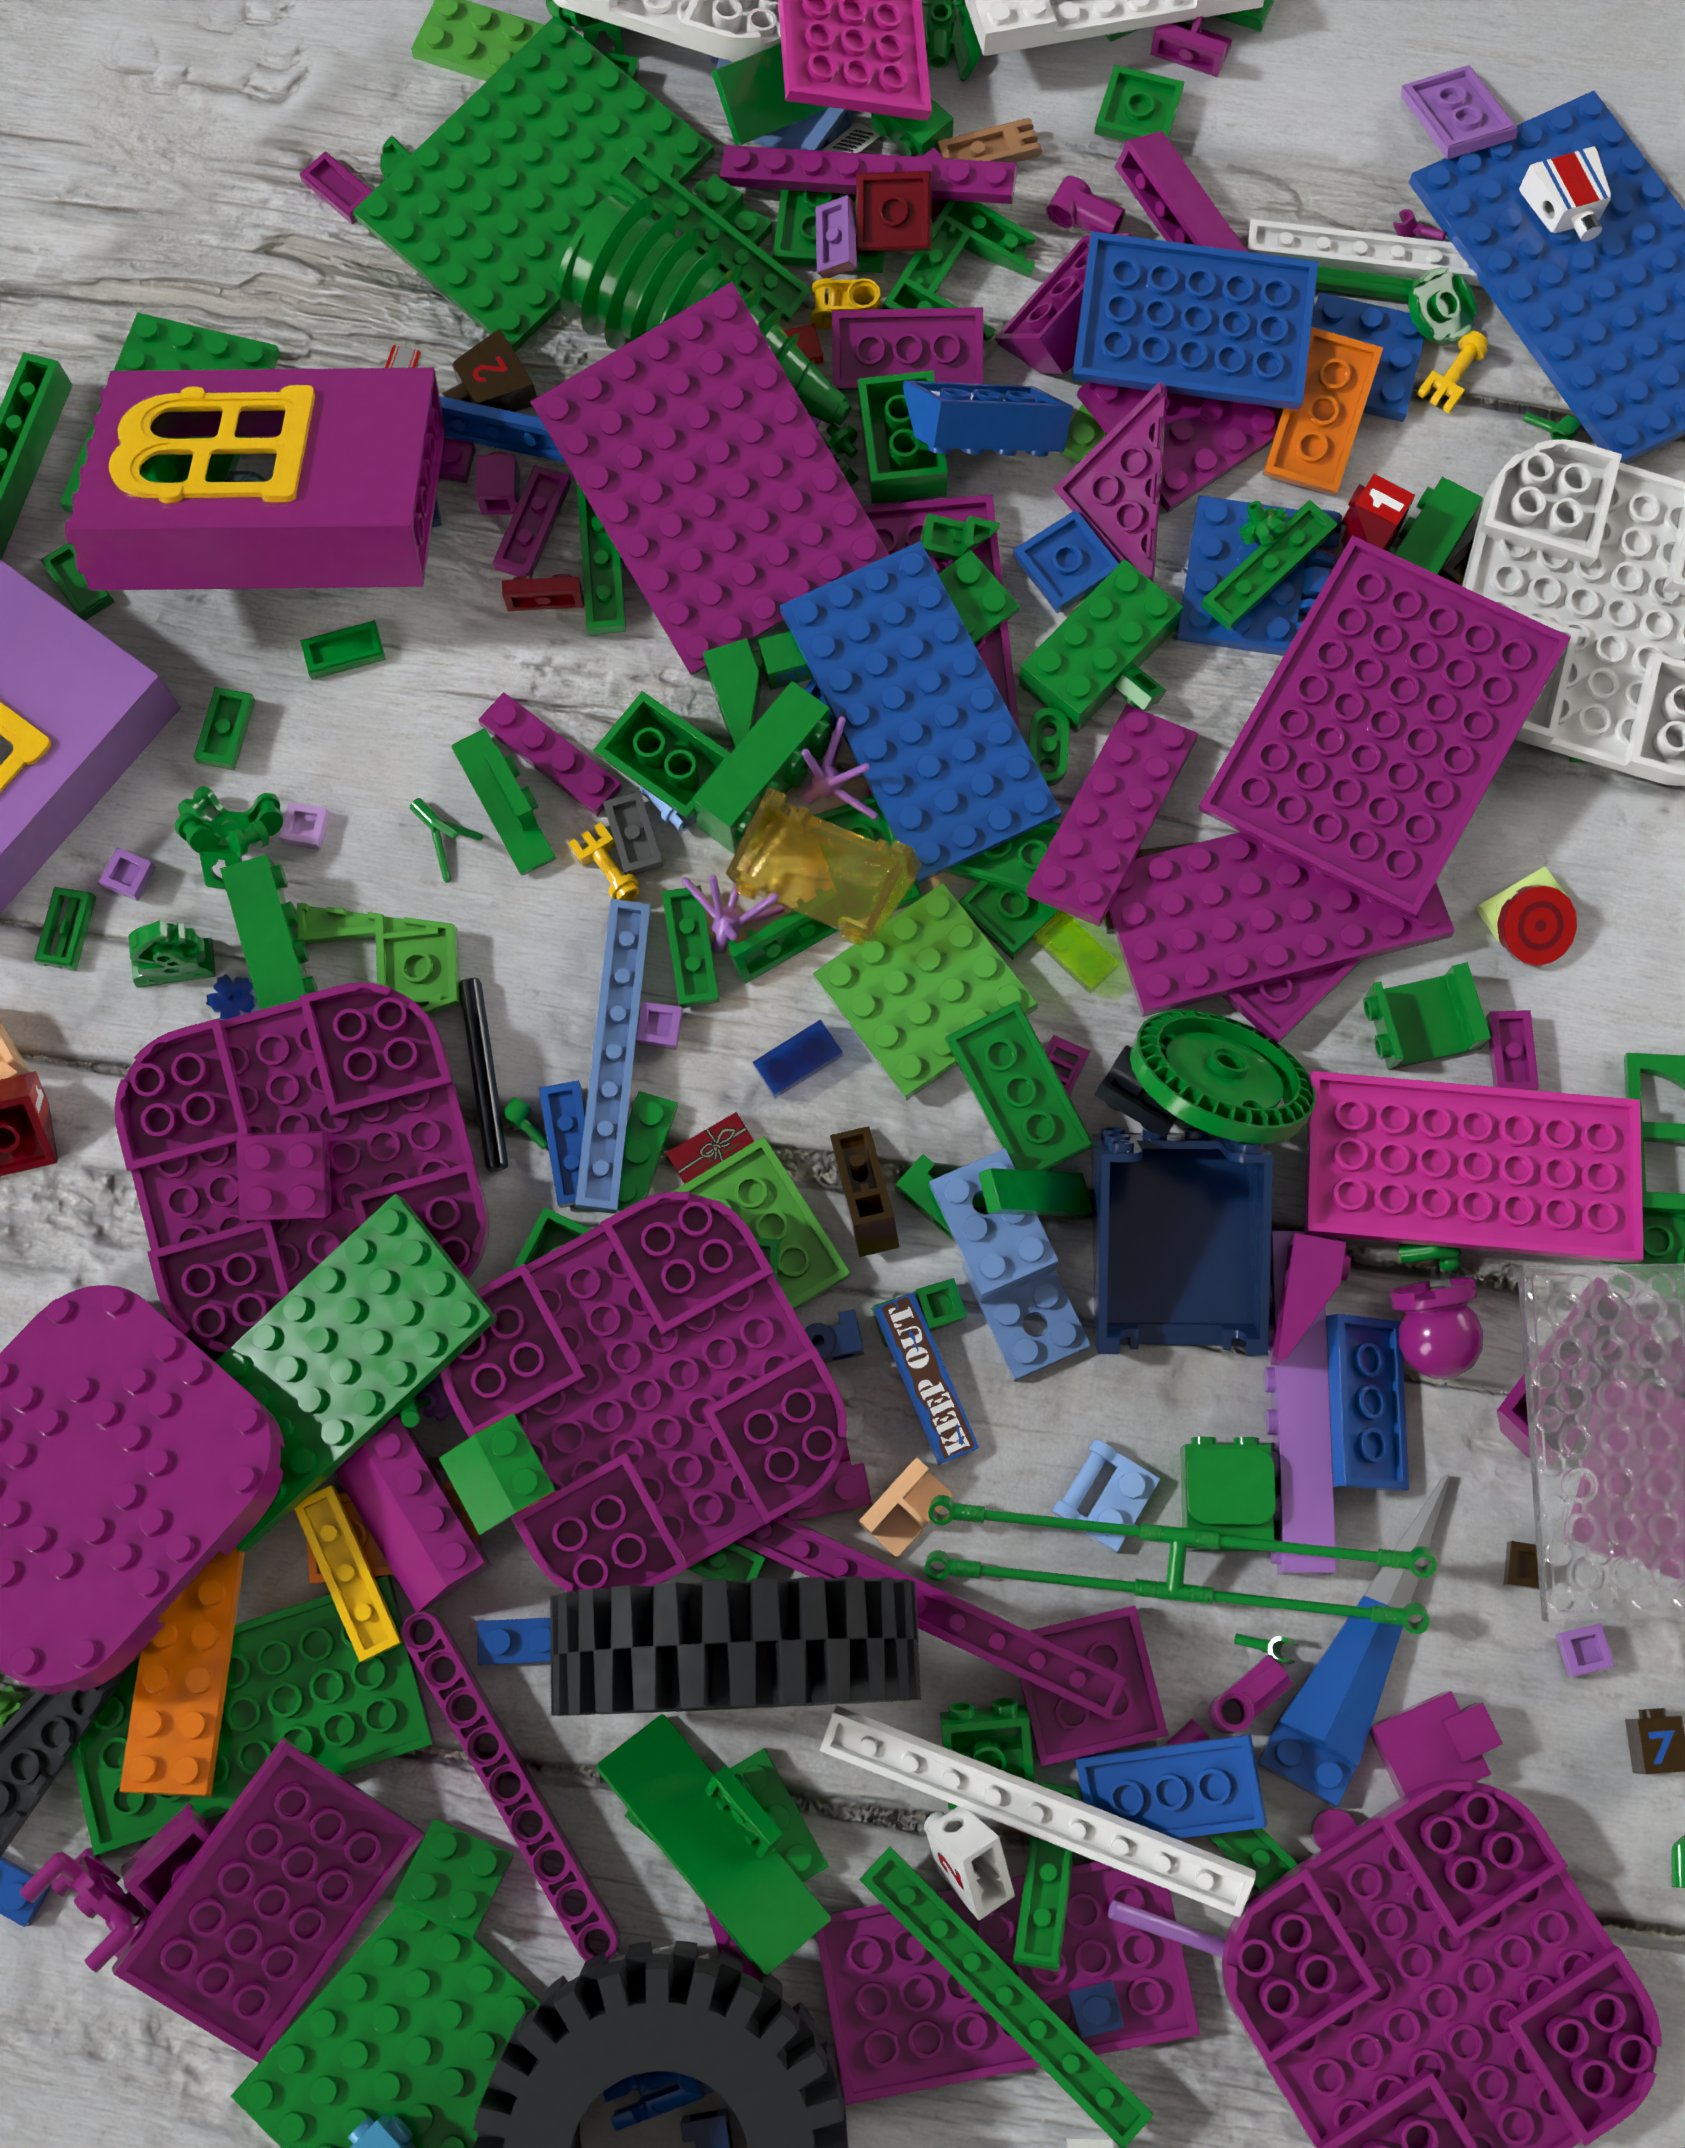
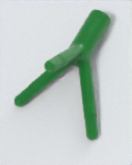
[410,798,483,883]

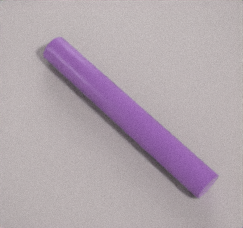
[1108,1900,1226,1957]

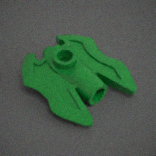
[921,0,981,81]

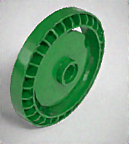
[1130,1010,1316,1144]

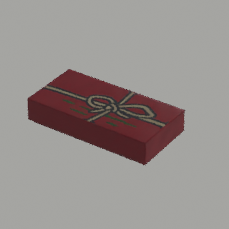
[666,1112,755,1184]

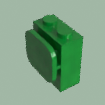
[1180,1436,1275,1552]

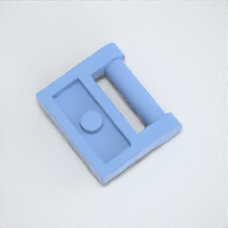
[1051,1439,1160,1553]

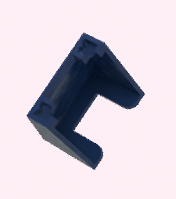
[1091,1127,1273,1356]

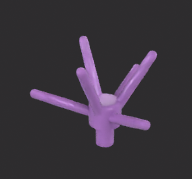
[800,716,879,820]
[682,858,785,952]

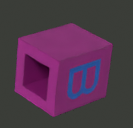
[476,452,520,515]

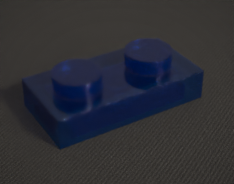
[753,1019,843,1099]

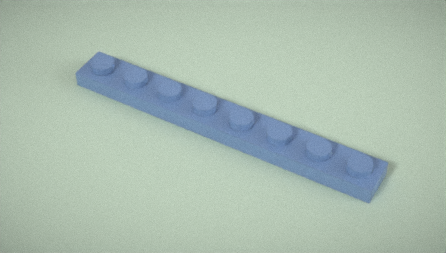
[574,899,651,1214]

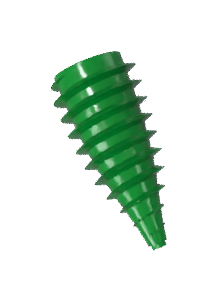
[556,195,852,426]

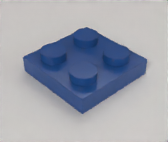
[1013,510,1119,614]

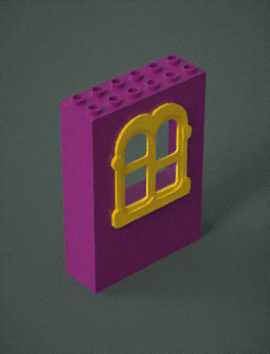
[65,367,446,590]

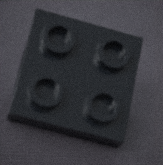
[1094,1045,1179,1138]

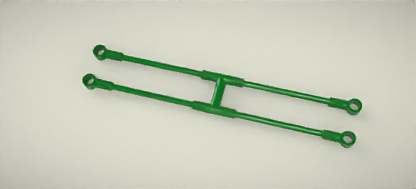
[924,1495,1437,1634]

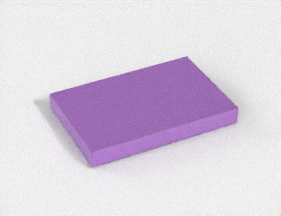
[1401,65,1517,159]

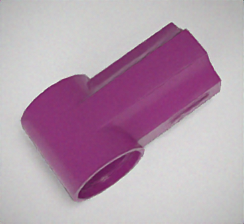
[1046,176,1126,234]
[1208,1655,1293,1733]

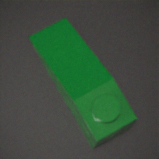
[703,638,765,749]

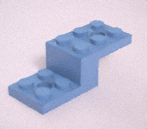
[929,1148,1091,1382]

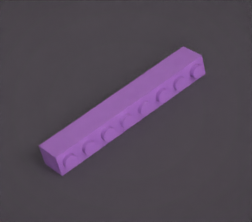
[1264,1231,1336,1575]

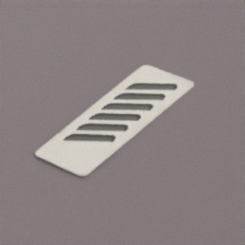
[822,122,880,153]

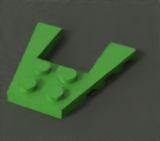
[297,903,461,1016]

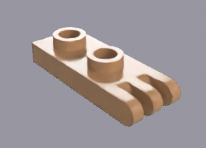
[937,118,1042,163]

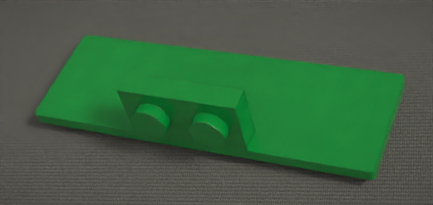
[596,1714,831,1977]

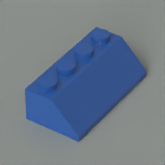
[903,380,1073,457]

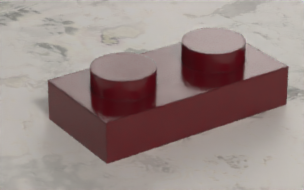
[502,574,584,612]

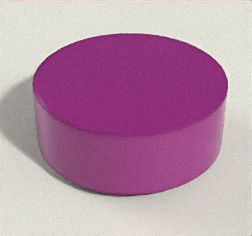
[1311,1809,1356,1850]

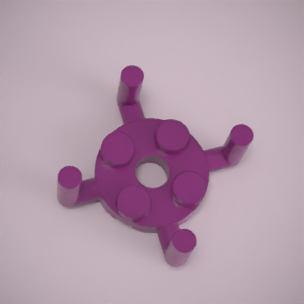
[19,1848,152,1973]

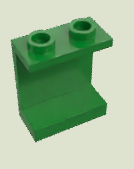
[1363,962,1491,1070]

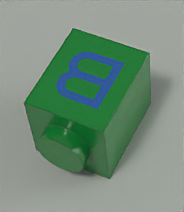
[758,631,813,690]

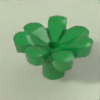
[1239,501,1288,545]

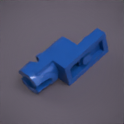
[603,2071,715,2131]

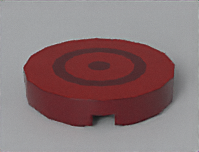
[1497,884,1577,966]

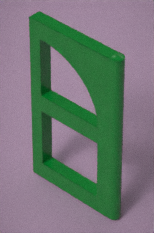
[1624,1053,1685,1214]

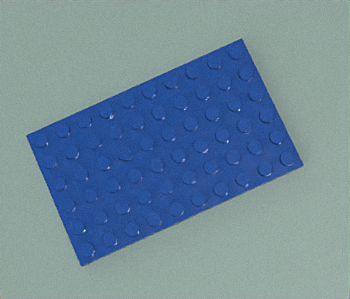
[1408,90,1685,464]

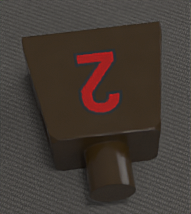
[441,329,537,412]

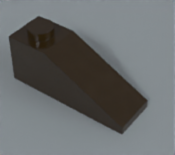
[830,1126,900,1257]

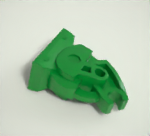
[128,920,216,988]

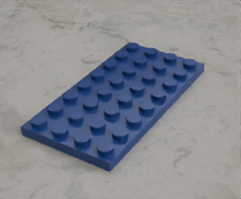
[780,541,1062,884]

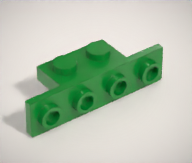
[452,728,556,875]

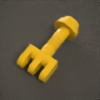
[1417,331,1489,414]
[568,822,640,902]

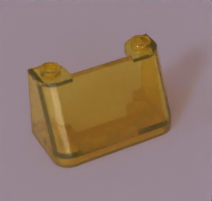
[726,787,922,946]

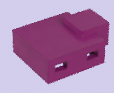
[1369,1691,1503,1798]

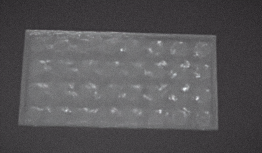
[1517,1264,1685,1622]

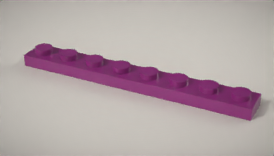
[720,145,1017,204]

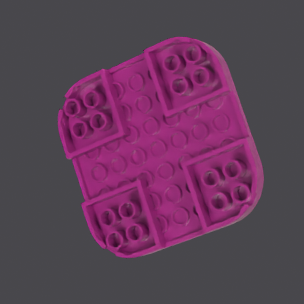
[114,982,489,1352]
[441,1192,847,1592]
[0,1285,285,1695]
[1222,1779,1662,2148]

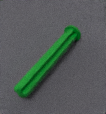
[1316,265,1417,301]

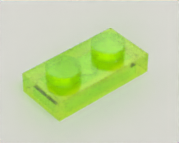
[1033,910,1119,994]

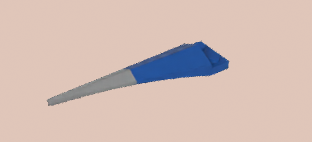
[1256,1474,1450,1808]

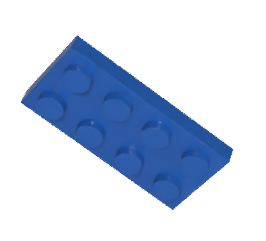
[1326,1314,1409,1492]
[1075,1733,1268,1839]

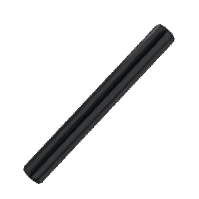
[459,978,508,1172]

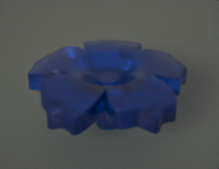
[206,974,255,1020]

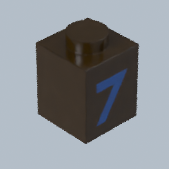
[1625,1708,1685,1774]

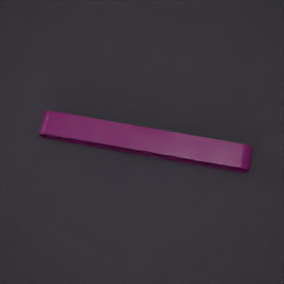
[401,1612,621,1961]

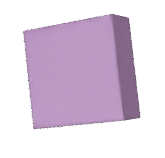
[279,802,330,850]

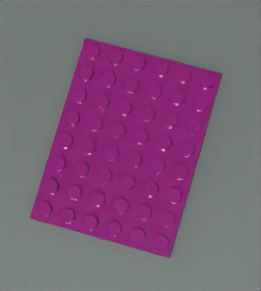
[530,282,890,675]
[1199,535,1571,919]

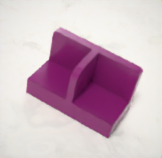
[1150,16,1232,77]

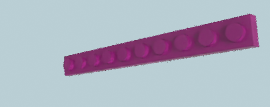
[735,1515,1127,1719]

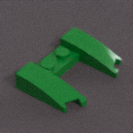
[882,200,1036,341]

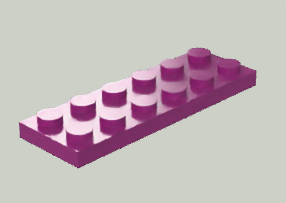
[1026,704,1198,927]

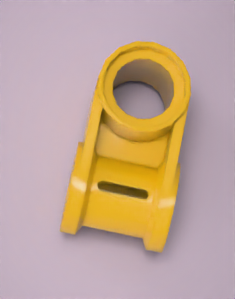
[810,278,882,330]

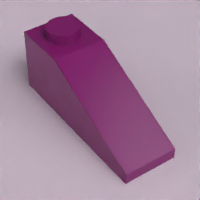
[1271,1233,1351,1366]

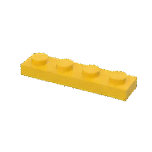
[294,1485,403,1662]

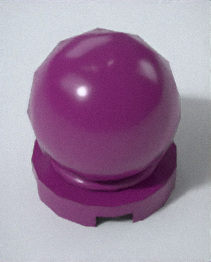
[1390,1277,1483,1379]

